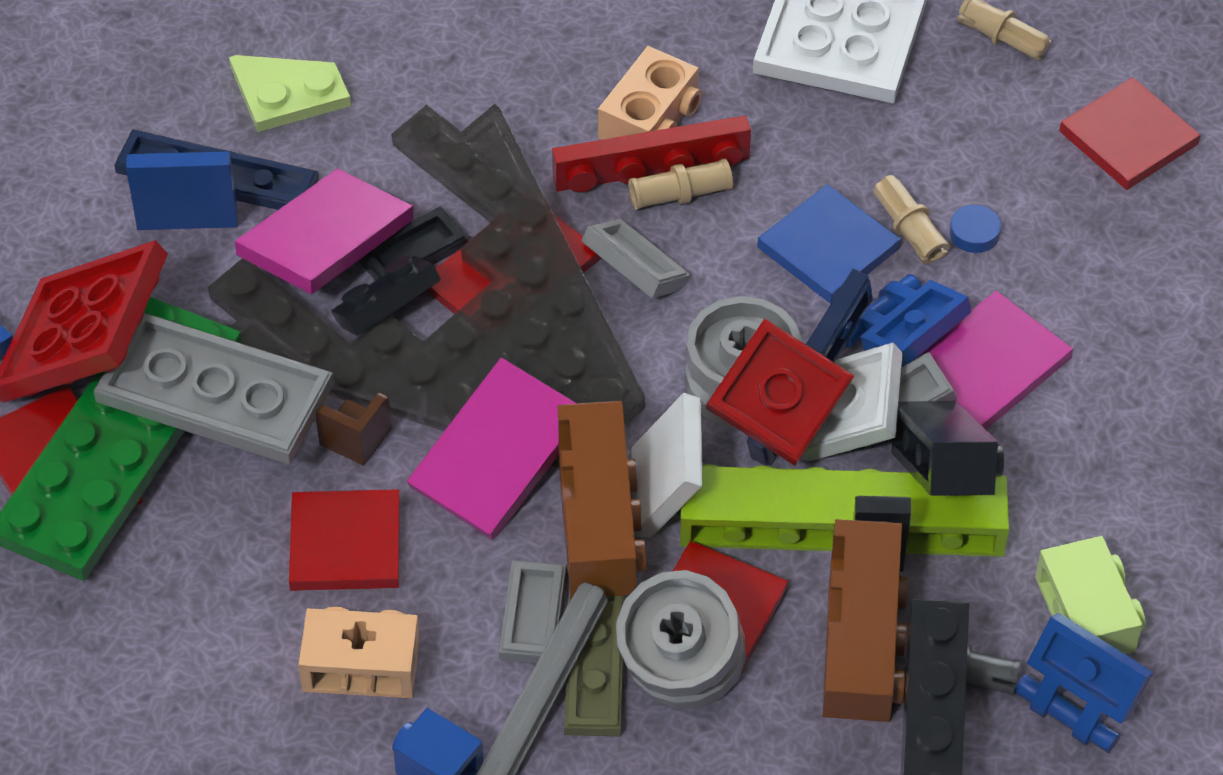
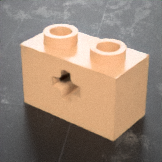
[298,607,420,698]

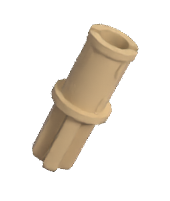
[957,0,1051,60]
[873,175,951,265]

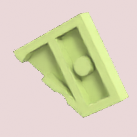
[229,55,351,132]

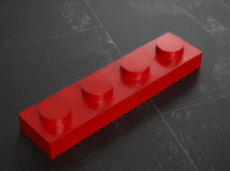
[552,115,751,192]

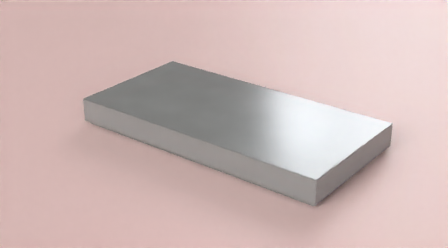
[94,313,334,465]

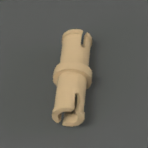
[628,159,733,210]

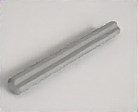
[477,582,607,775]

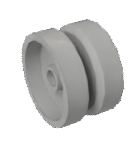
[685,296,802,428]
[616,570,746,709]

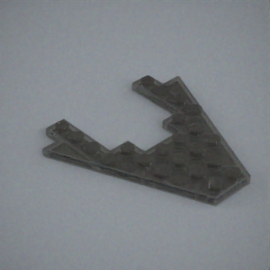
[207,104,646,467]

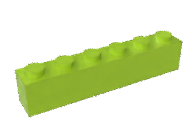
[680,464,1009,557]

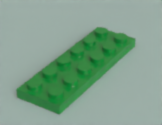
[0,297,243,582]

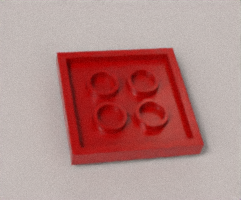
[0,240,168,403]

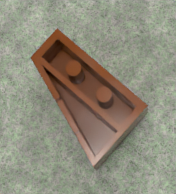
[557,401,646,599]
[822,519,907,722]

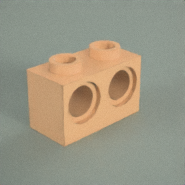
[598,46,702,140]

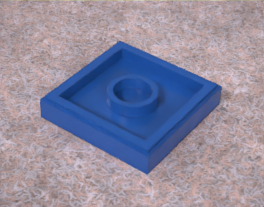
[126,151,238,230]
[757,184,901,304]

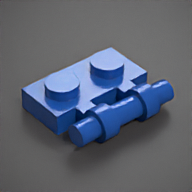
[845,274,971,368]
[1014,613,1154,753]

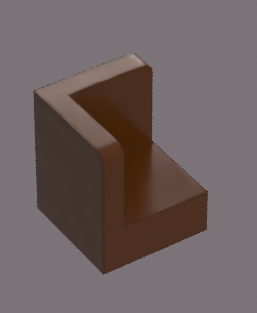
[316,392,392,466]

